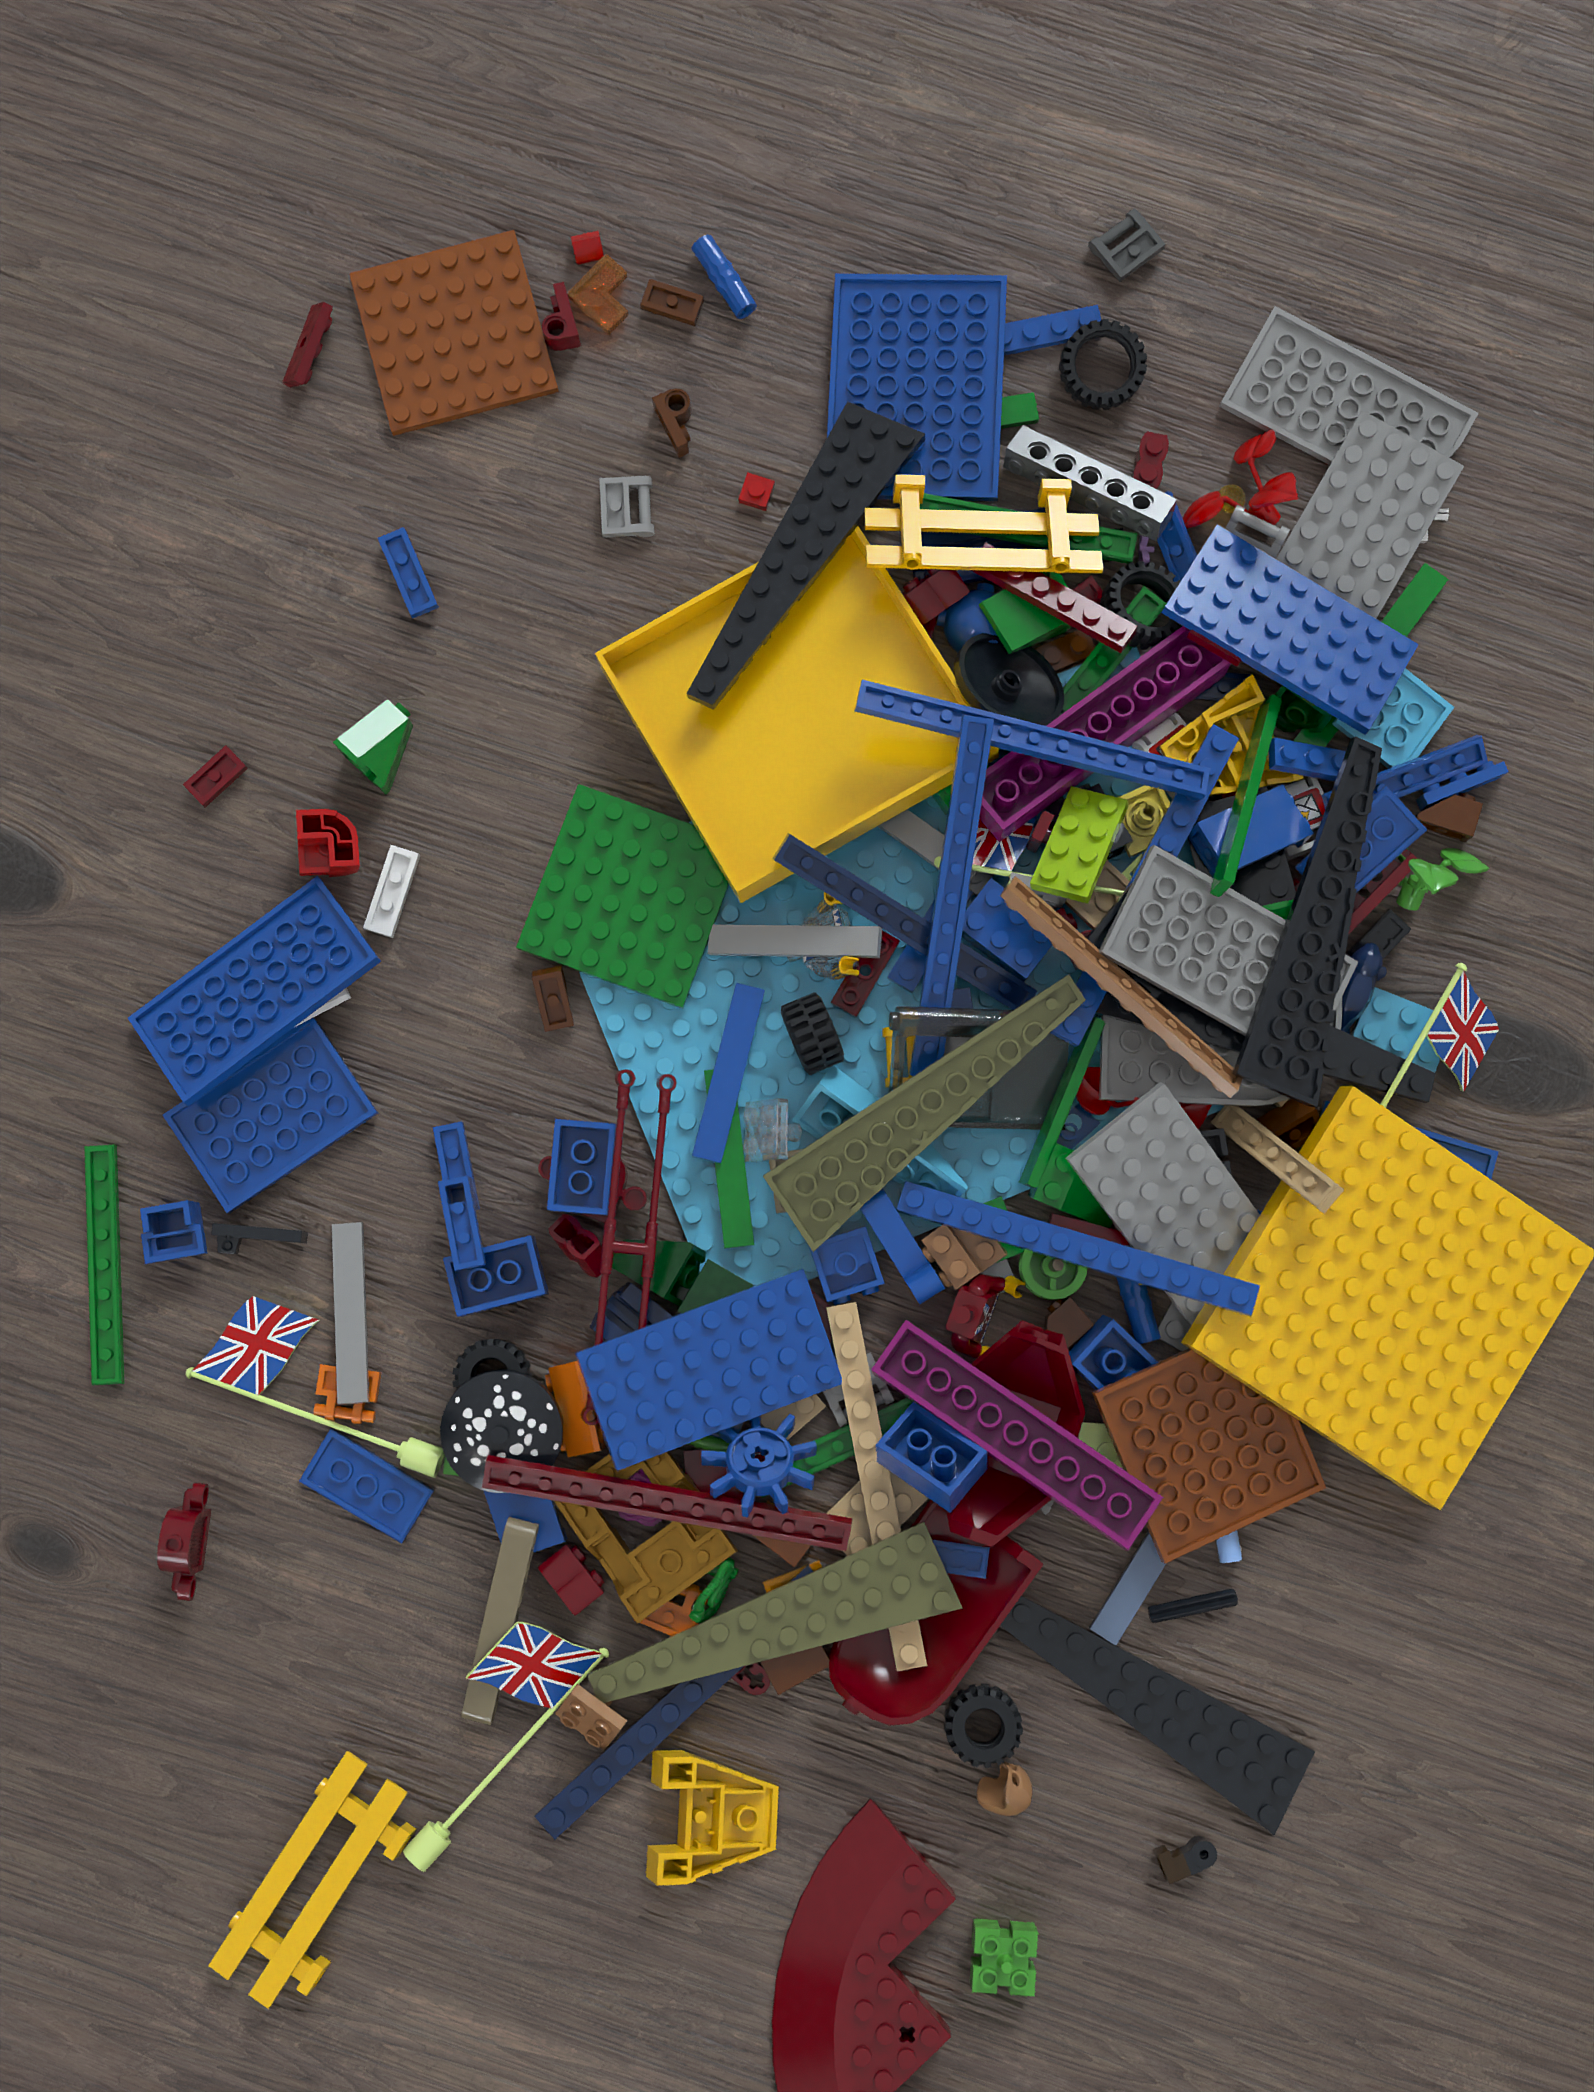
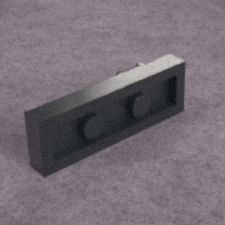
[211,1223,308,1254]

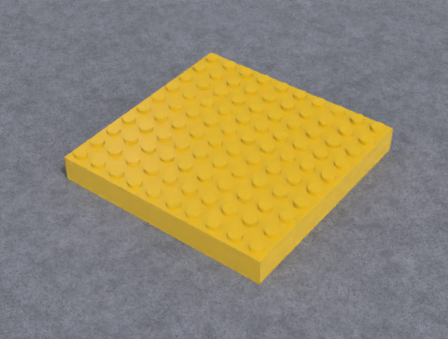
[595,526,999,903]
[1181,1086,1594,1510]

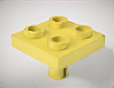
[1118,785,1170,858]

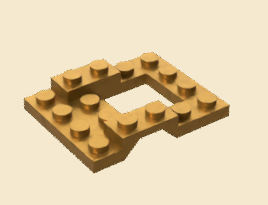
[554,1451,738,1624]

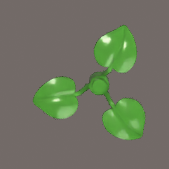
[1396,848,1489,911]

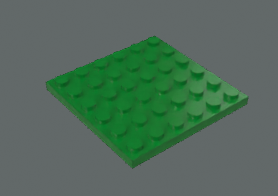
[516,784,729,1009]

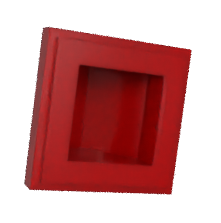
[571,231,605,265]

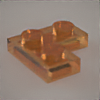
[567,253,629,335]

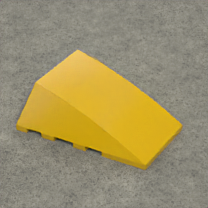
[1159,674,1304,796]

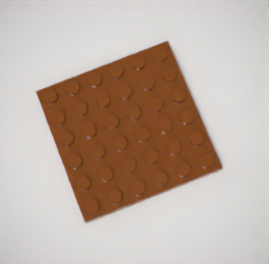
[349,230,559,436]
[1092,1348,1326,1564]

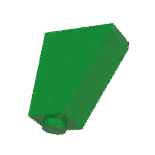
[333,699,413,795]

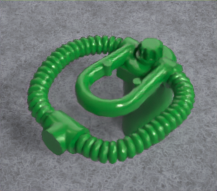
[689,1557,739,1623]

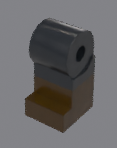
[1153,1836,1217,1885]

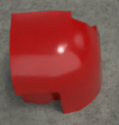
[296,809,360,877]

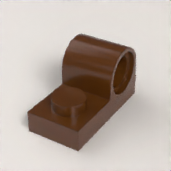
[652,388,691,458]
[531,965,574,1032]

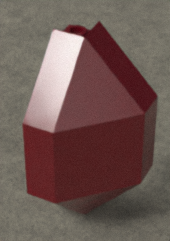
[946,1320,1086,1547]

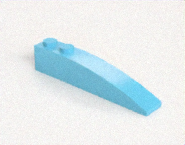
[792,1066,968,1197]

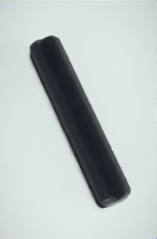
[1148,1589,1238,1623]

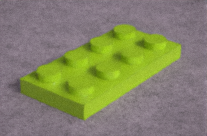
[1030,786,1128,904]

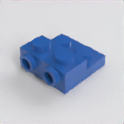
[809,1226,884,1305]

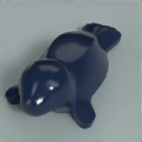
[1341,943,1387,1034]

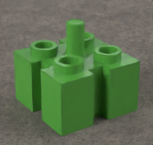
[970,1918,1038,1996]

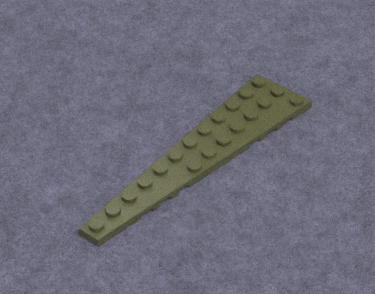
[763,974,1086,1252]
[587,1521,962,1703]

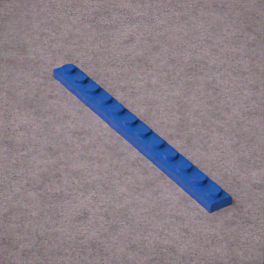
[854,679,1211,800]
[909,715,994,1076]
[1050,724,1239,1047]
[896,1181,1260,1317]

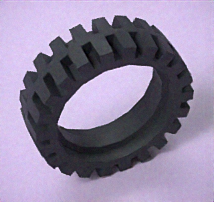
[1059,319,1147,410]
[1100,561,1182,650]

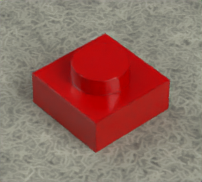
[738,472,775,511]

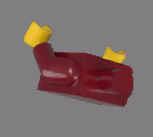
[946,1274,1026,1358]

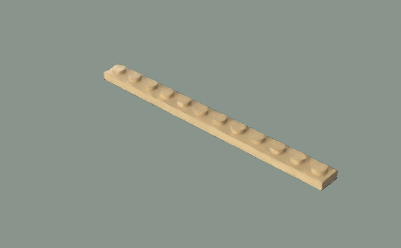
[827,1302,927,1672]

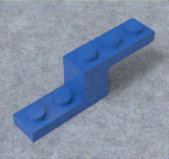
[433,1121,486,1271]

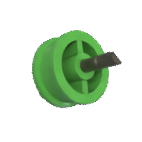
[1018,1249,1087,1300]

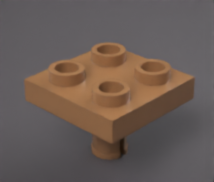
[555,1684,627,1750]

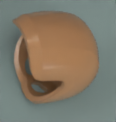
[977,1761,1033,1816]

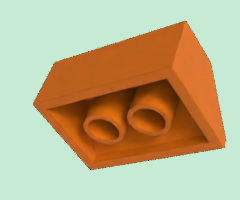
[545,1361,606,1457]

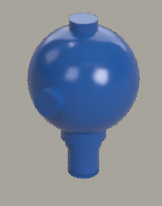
[937,583,998,653]

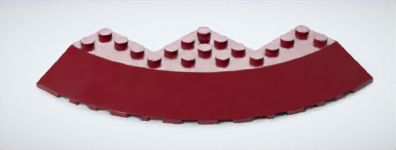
[772,1798,956,2092]

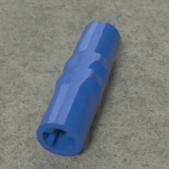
[691,234,757,319]
[1116,1277,1161,1344]

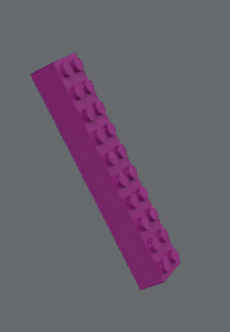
[979,626,1231,842]
[871,1320,1163,1552]

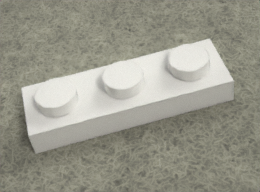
[363,845,420,938]

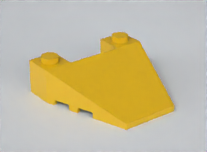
[646,1750,779,1886]

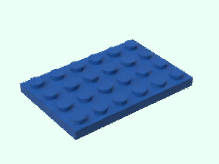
[163,1017,378,1214]

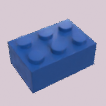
[962,878,1053,982]
[547,1119,617,1216]
[443,1235,549,1317]
[1069,1315,1158,1391]
[876,1402,987,1513]

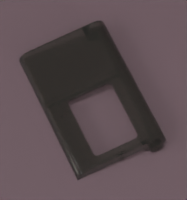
[889,1006,1069,1130]

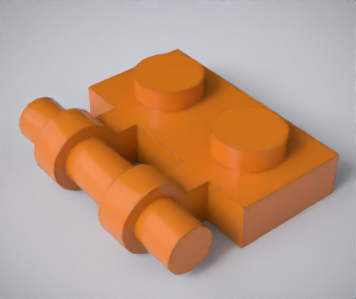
[313,1364,382,1424]
[634,1584,708,1636]

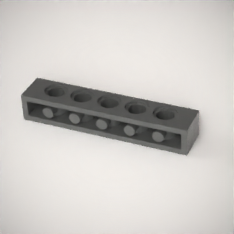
[1003,425,1177,541]

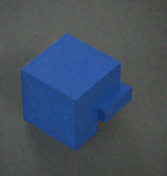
[140,1200,208,1264]

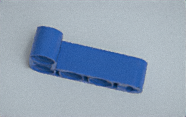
[860,1188,946,1304]

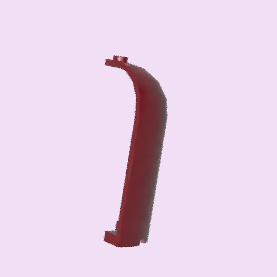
[829,1499,1044,1726]

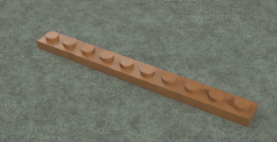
[1000,876,1243,1098]

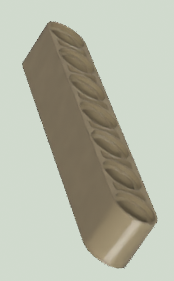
[461,1517,539,1726]

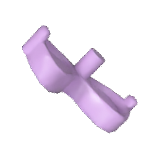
[1138,535,1154,566]

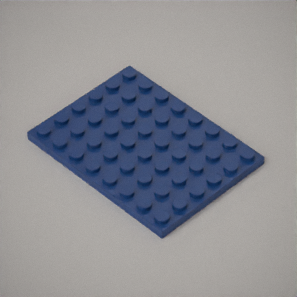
[827,273,1007,501]

